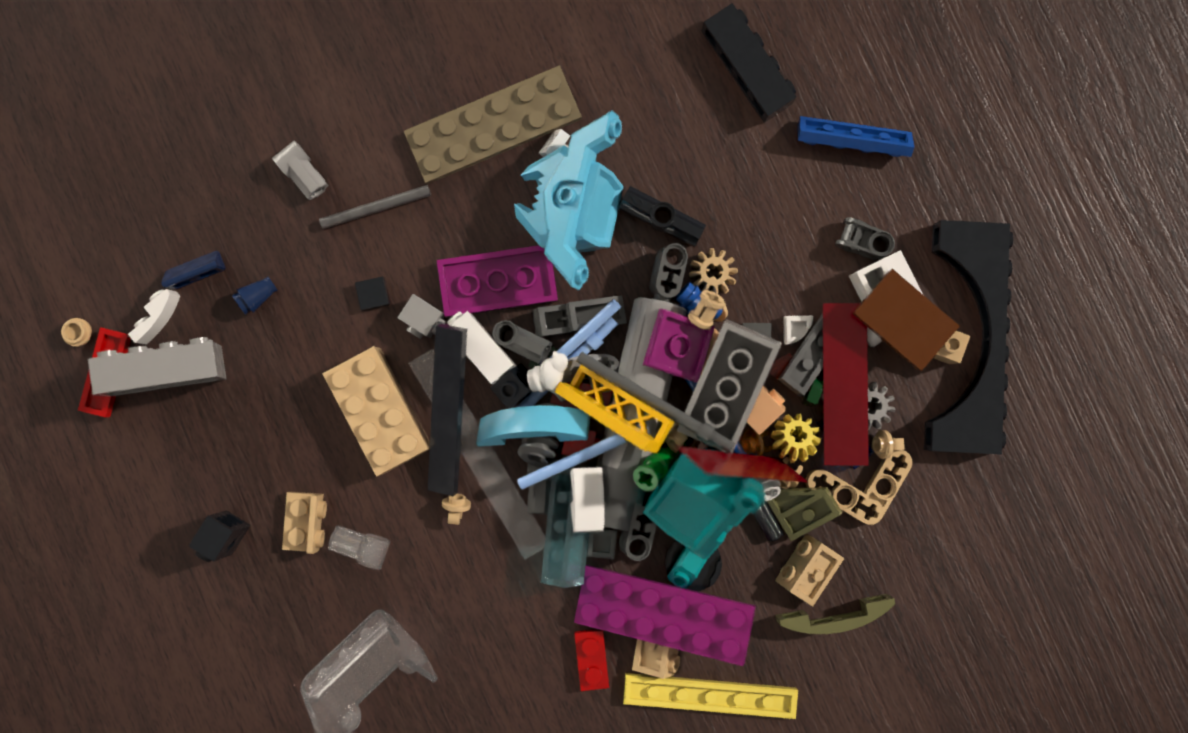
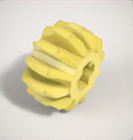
[770,413,821,463]

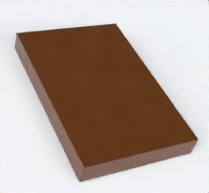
[852,268,960,371]

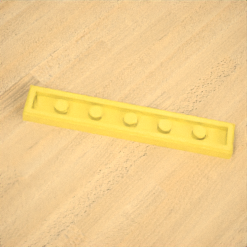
[623,673,798,719]

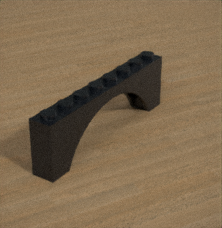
[924,220,1013,455]

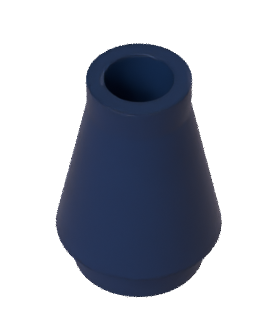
[232,276,278,315]

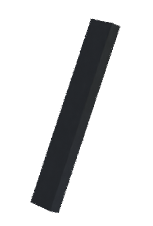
[428,324,467,496]

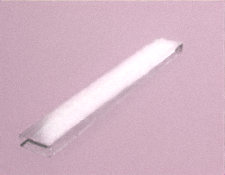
[408,349,550,560]

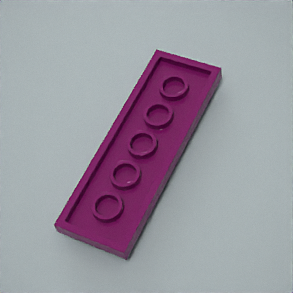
[574,565,756,666]

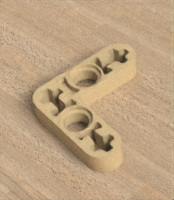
[806,450,912,525]

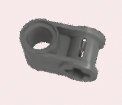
[835,217,895,261]

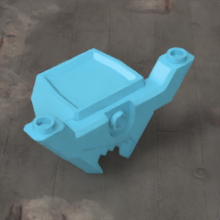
[514,111,624,290]

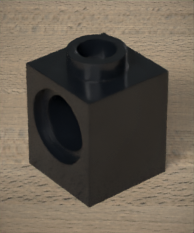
[490,364,532,409]

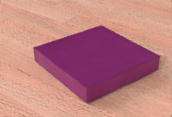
[642,308,715,383]

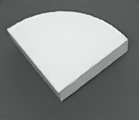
[783,315,813,345]

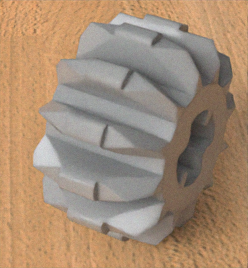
[868,382,895,430]

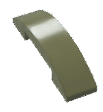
[775,594,895,634]

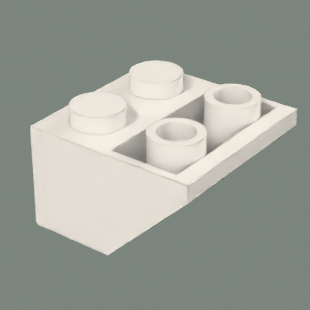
[849,250,923,302]

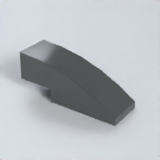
[532,295,627,338]

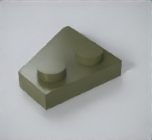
[767,487,842,541]

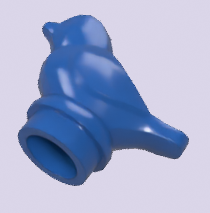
[675,282,723,320]

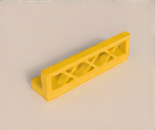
[554,365,674,453]

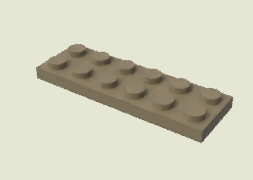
[404,65,582,185]

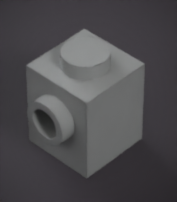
[398,294,446,339]

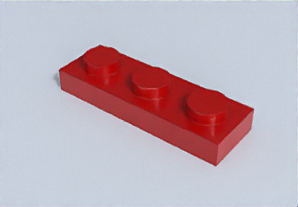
[78,327,131,417]

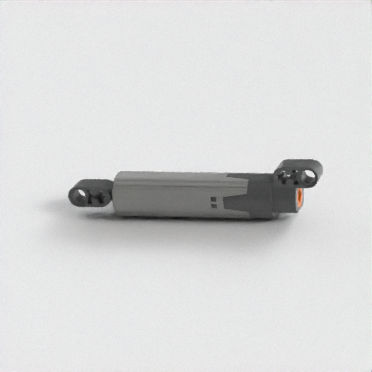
[596,243,688,561]

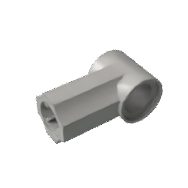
[272,140,329,200]

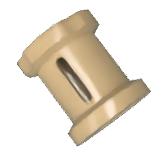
[688,290,725,330]

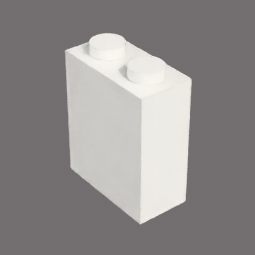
[447,311,517,384]

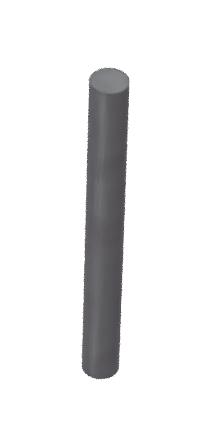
[319,185,431,229]

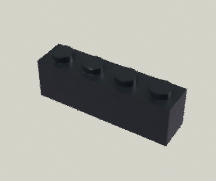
[701,3,796,123]

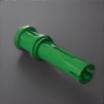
[633,439,688,491]

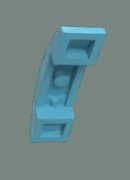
[476,406,590,446]

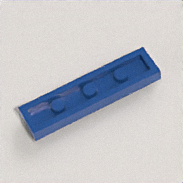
[797,116,915,157]

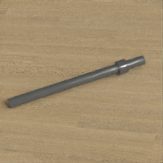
[576,352,735,453]

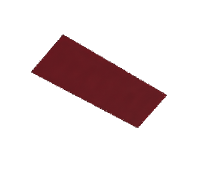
[823,303,869,466]
[677,447,809,483]

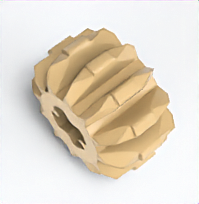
[689,248,738,294]

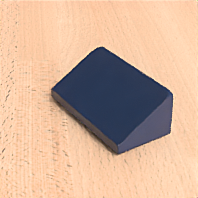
[161,251,226,290]

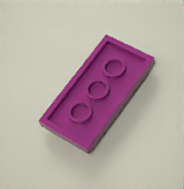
[437,245,558,317]

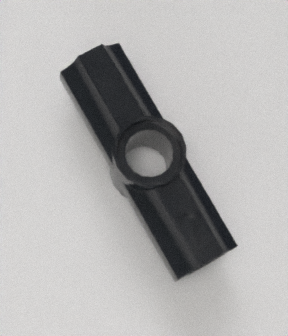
[619,186,706,248]

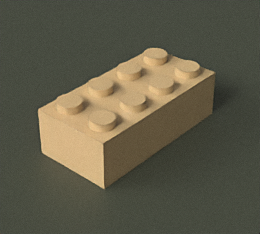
[322,346,430,477]

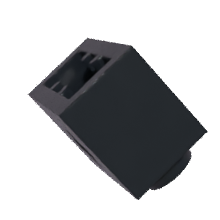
[189,510,251,562]

